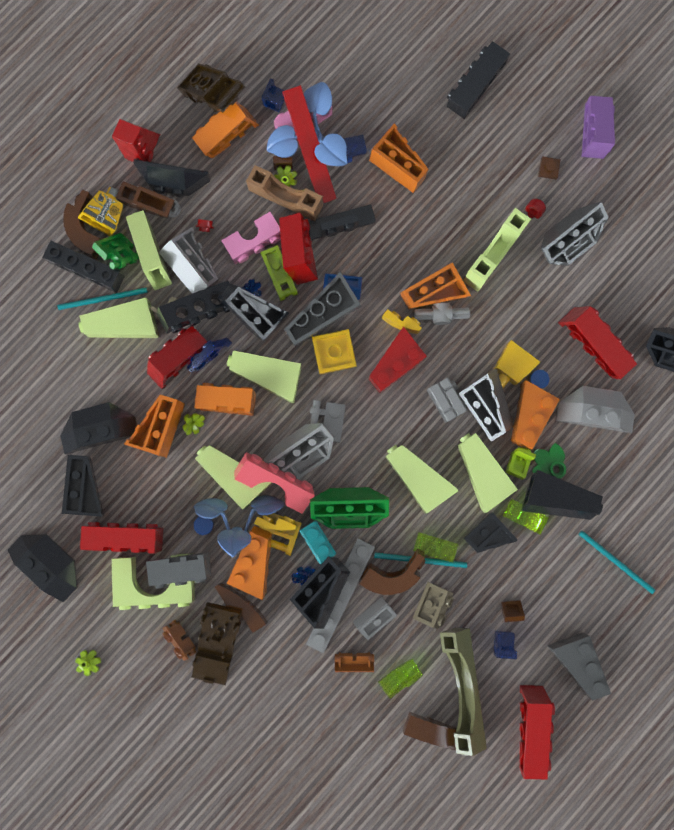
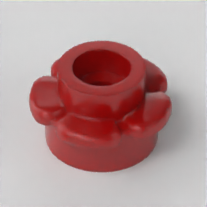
[195,219,214,232]

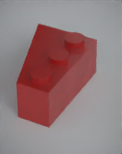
[112,119,161,162]
[279,213,318,285]
[369,326,427,394]

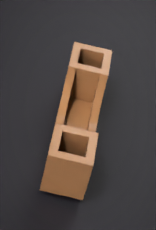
[246,165,323,221]

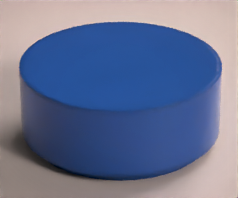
[529,370,550,389]
[194,517,214,535]

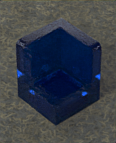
[261,78,285,113]
[343,135,367,163]
[493,631,517,659]

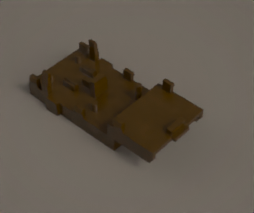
[177,63,245,113]
[191,602,242,686]

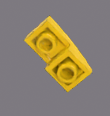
[382,309,422,334]
[254,515,297,531]

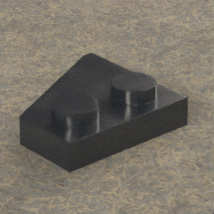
[463,512,518,553]

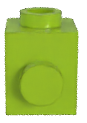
[505,447,536,480]

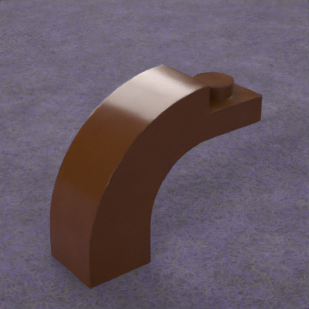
[63,189,101,260]
[359,548,426,595]

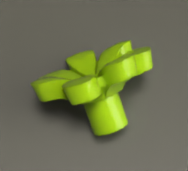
[274,165,297,187]
[182,413,205,435]
[75,650,101,676]

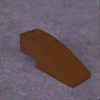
[116,181,175,218]
[215,583,267,633]
[403,711,457,751]

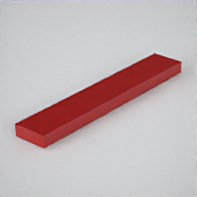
[282,85,337,203]

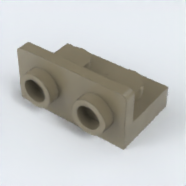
[413,582,454,629]

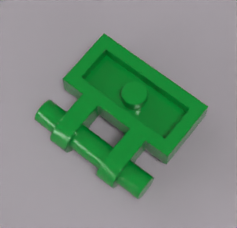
[92,233,139,269]

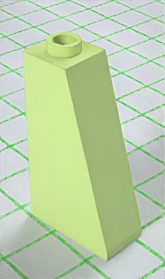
[126,210,172,290]
[78,298,159,338]
[227,351,302,403]
[458,433,518,513]
[195,445,272,510]
[385,445,458,514]

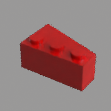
[147,326,208,389]

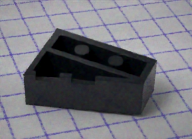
[217,284,289,341]
[61,455,104,517]
[289,556,350,629]

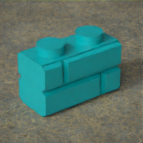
[299,520,337,564]

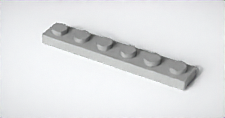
[306,538,375,653]

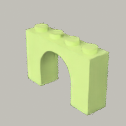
[463,208,531,292]
[112,554,195,610]

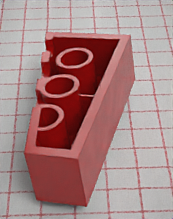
[558,306,637,379]
[80,522,163,553]
[519,685,555,780]

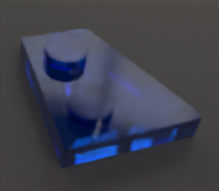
[187,338,232,373]

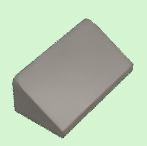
[353,597,397,640]

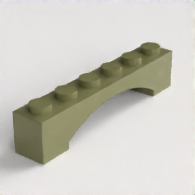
[440,628,487,756]

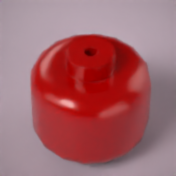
[525,199,546,219]

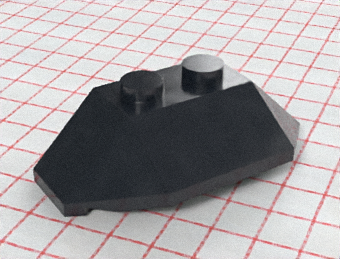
[133,159,211,197]
[646,327,674,372]
[60,402,137,455]
[8,534,78,602]

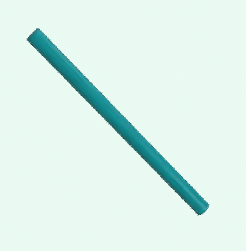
[57,287,148,310]
[578,530,656,594]
[374,552,467,568]

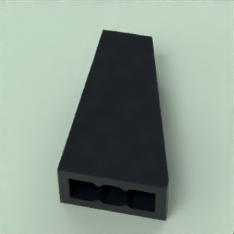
[521,470,603,520]

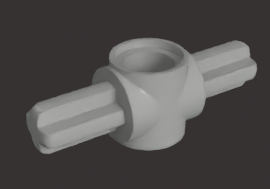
[414,303,470,325]

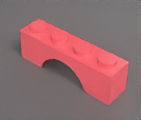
[234,452,315,514]

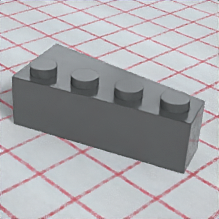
[285,272,362,346]

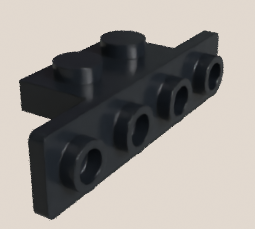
[309,205,376,240]

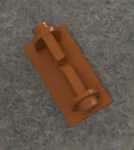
[162,620,197,661]
[335,652,374,672]

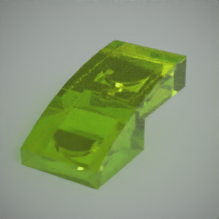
[503,499,549,535]
[413,532,458,563]
[378,659,423,699]

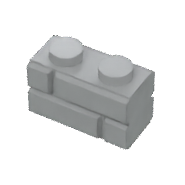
[427,378,467,423]

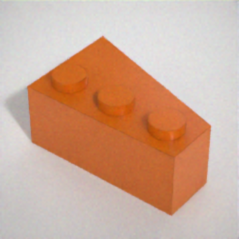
[194,383,256,416]

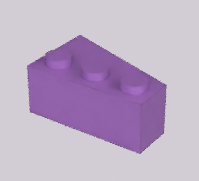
[581,96,615,159]

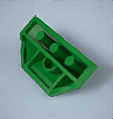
[310,487,389,529]

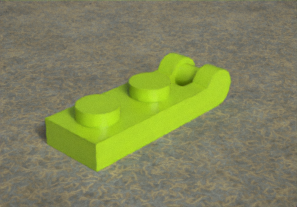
[260,245,298,301]

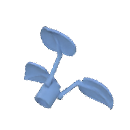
[267,82,348,166]
[193,495,285,558]

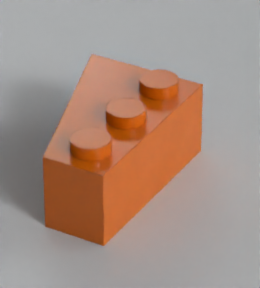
[192,101,259,159]
[369,123,429,193]
[400,262,471,309]
[511,380,560,450]
[124,395,185,458]
[227,525,272,600]

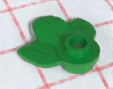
[532,443,566,479]

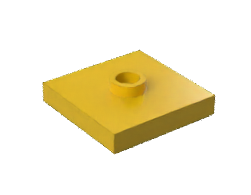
[312,329,357,374]

